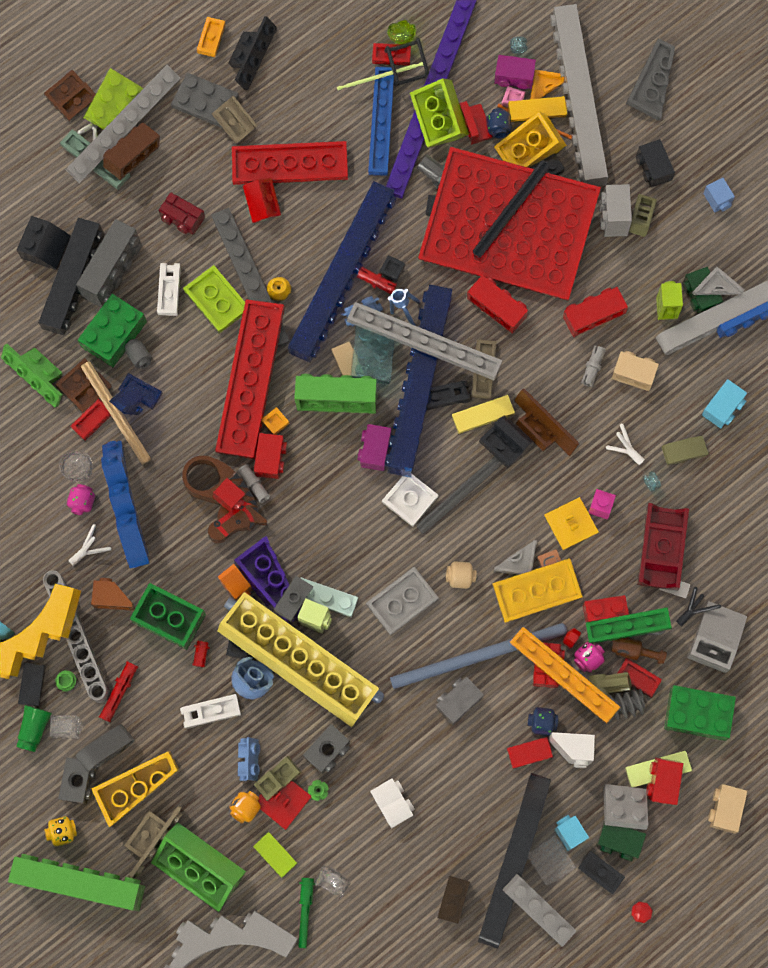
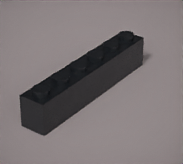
[38,217,104,335]

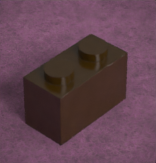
[437,875,470,924]

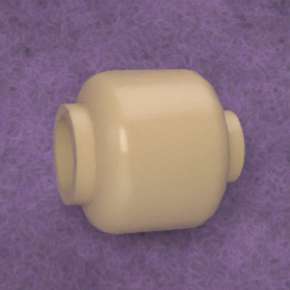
[446,561,476,589]

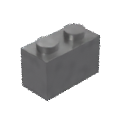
[436,677,484,725]

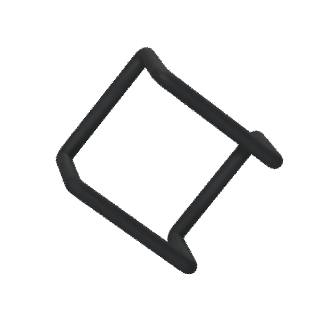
[384,37,429,86]

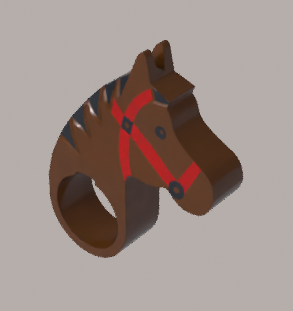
[182,456,267,543]

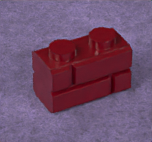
[159,192,205,235]

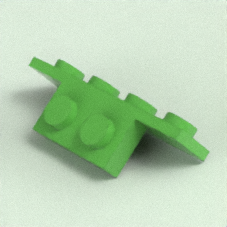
[1,344,62,408]

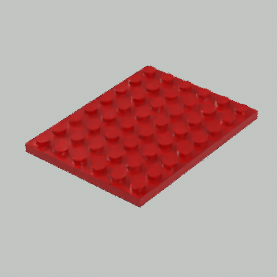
[418,147,601,301]

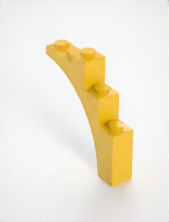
[0,584,81,679]

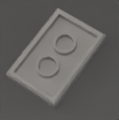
[366,567,439,636]

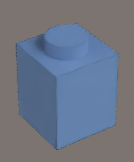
[703,178,735,212]

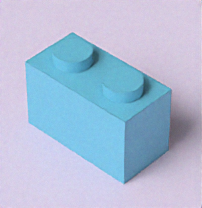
[702,379,747,429]
[554,815,589,851]

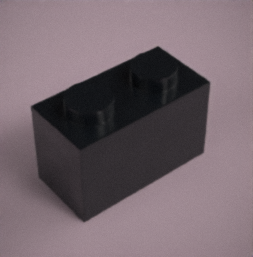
[636,139,675,188]

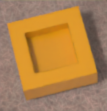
[262,407,290,435]

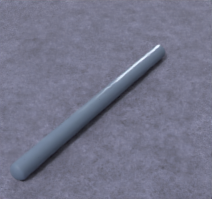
[390,623,567,689]

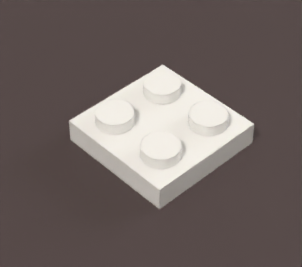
[382,471,439,527]

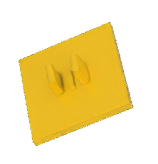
[544,497,599,550]

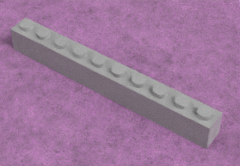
[550,4,608,186]

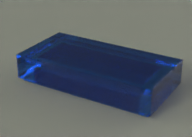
[118,373,163,410]

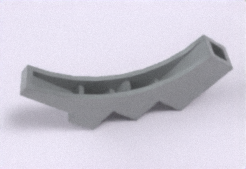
[164,911,299,968]

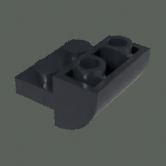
[479,415,535,468]

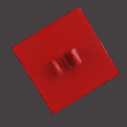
[258,781,311,830]

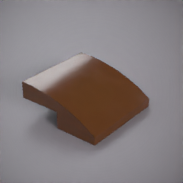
[44,69,96,121]
[55,358,112,413]

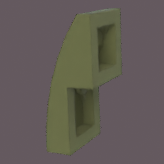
[661,436,708,465]
[254,756,301,801]

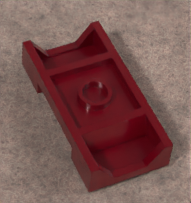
[637,503,689,591]

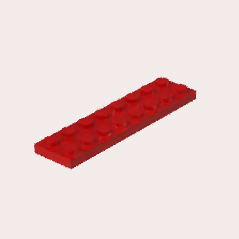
[215,299,285,459]

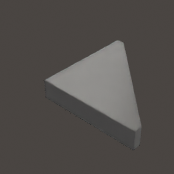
[692,267,745,295]
[494,540,537,575]

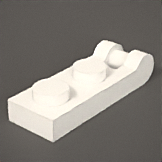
[157,263,181,316]
[180,694,241,729]

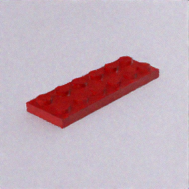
[232,141,348,185]

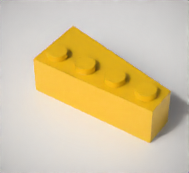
[92,751,179,827]

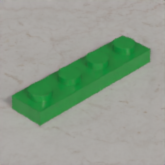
[586,607,672,644]

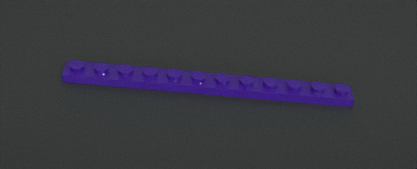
[384,0,477,199]

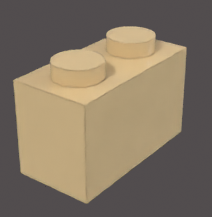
[611,351,659,391]
[708,784,747,834]

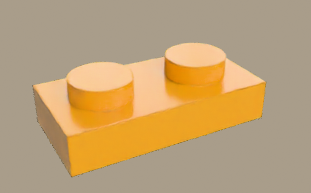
[197,17,226,58]

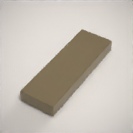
[471,339,497,399]

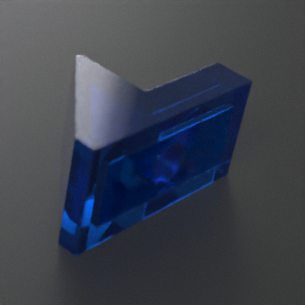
[109,384,145,415]

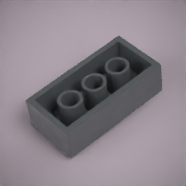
[76,219,141,308]

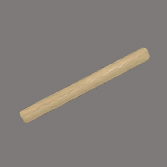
[81,361,151,465]

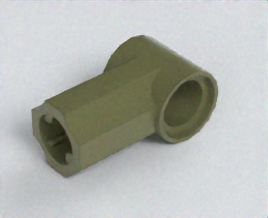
[589,672,632,695]

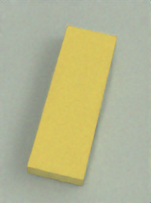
[452,395,515,434]

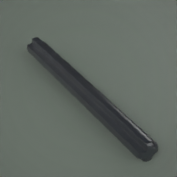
[472,160,550,258]

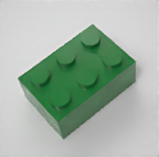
[78,294,147,368]
[130,583,206,650]
[664,685,736,741]

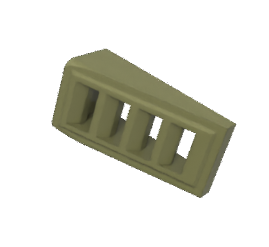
[629,194,657,237]

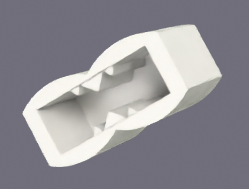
[370,779,415,829]

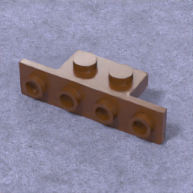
[514,388,579,456]

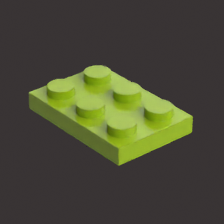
[83,68,143,130]
[183,265,245,333]

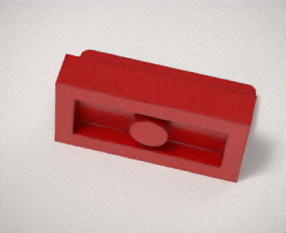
[460,101,493,145]
[243,178,281,223]

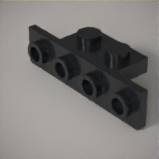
[228,16,277,90]

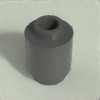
[125,339,152,369]

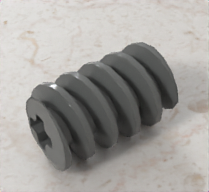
[607,689,645,722]

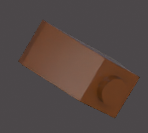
[91,578,135,611]

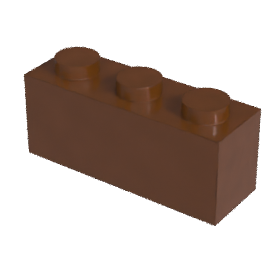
[103,122,160,180]

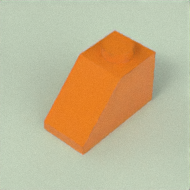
[218,564,253,601]

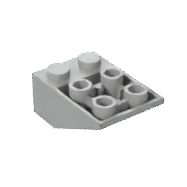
[687,601,747,673]

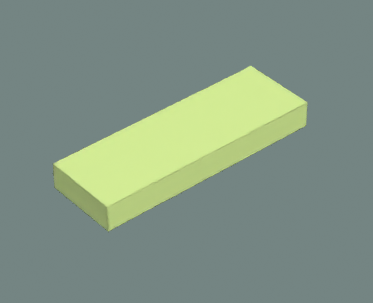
[625,751,692,787]

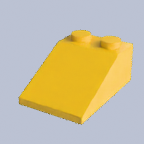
[494,111,567,167]

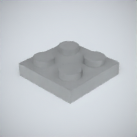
[603,784,648,830]

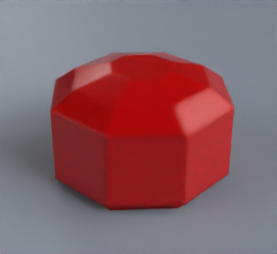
[563,628,581,649]
[631,902,652,923]

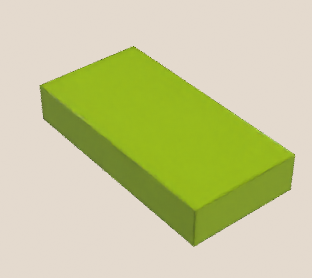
[253,832,298,878]

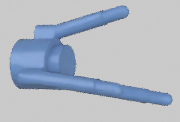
[388,289,420,326]

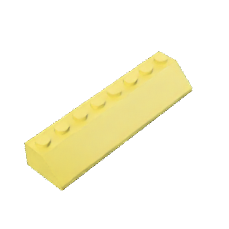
[217,592,379,727]

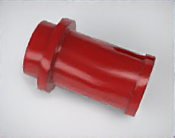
[192,641,210,668]

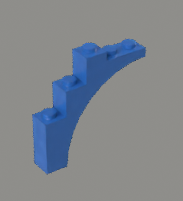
[101,441,150,569]

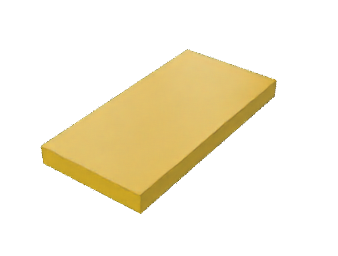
[492,558,583,623]

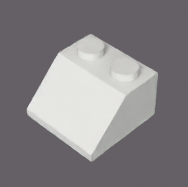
[549,732,595,768]

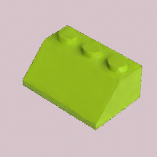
[410,78,469,148]

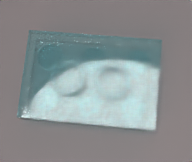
[351,325,394,384]

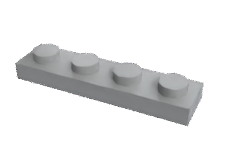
[503,874,576,947]

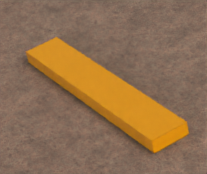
[510,627,620,724]

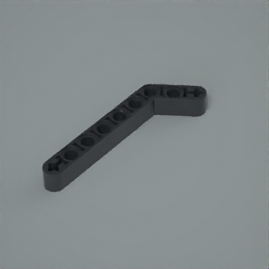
[478,773,551,949]

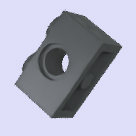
[303,724,350,774]
[58,757,96,805]

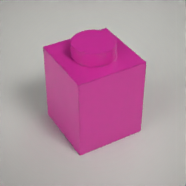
[588,489,616,520]

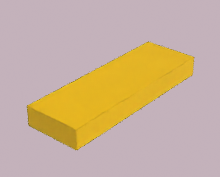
[508,96,567,122]

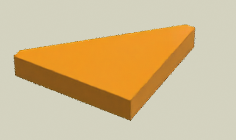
[530,70,565,99]

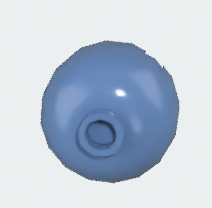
[231,657,274,699]

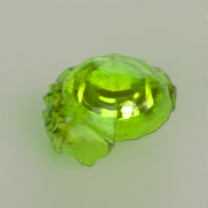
[387,20,416,45]

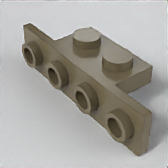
[124,805,183,878]

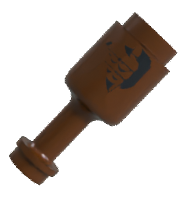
[611,637,667,664]

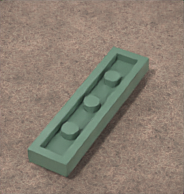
[60,129,131,190]

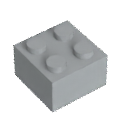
[599,184,632,237]

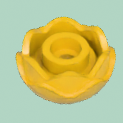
[267,277,291,300]

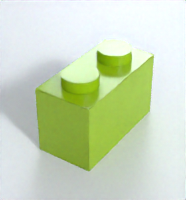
[656,281,683,320]

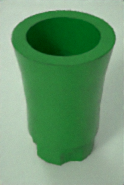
[16,705,52,752]

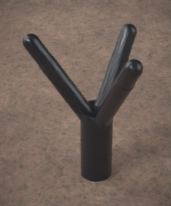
[676,587,721,627]

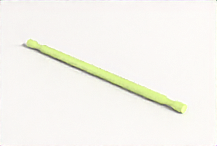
[337,62,423,90]

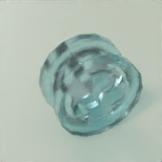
[510,37,527,53]
[643,471,661,492]

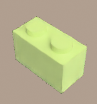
[297,598,332,634]

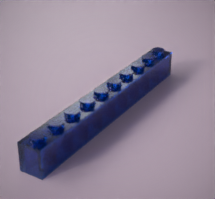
[288,181,396,363]
[385,284,452,478]

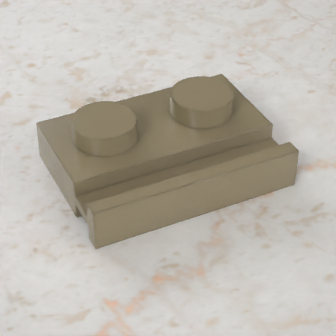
[212,95,258,144]

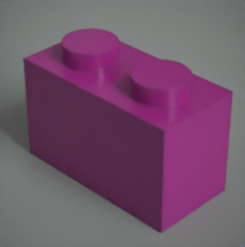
[494,55,536,90]
[357,424,392,471]

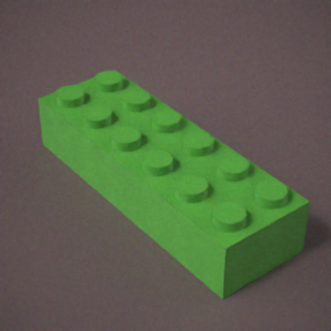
[8,854,145,911]

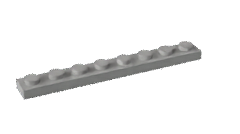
[65,65,180,183]
[347,302,502,380]

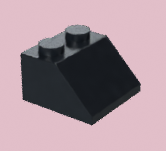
[17,216,71,270]

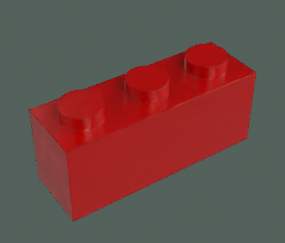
[467,275,528,334]
[563,287,628,337]

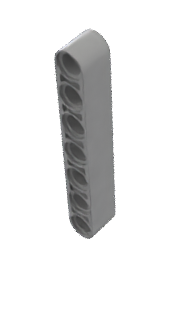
[656,281,768,355]
[43,570,110,703]

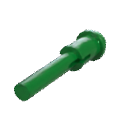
[298,877,316,948]

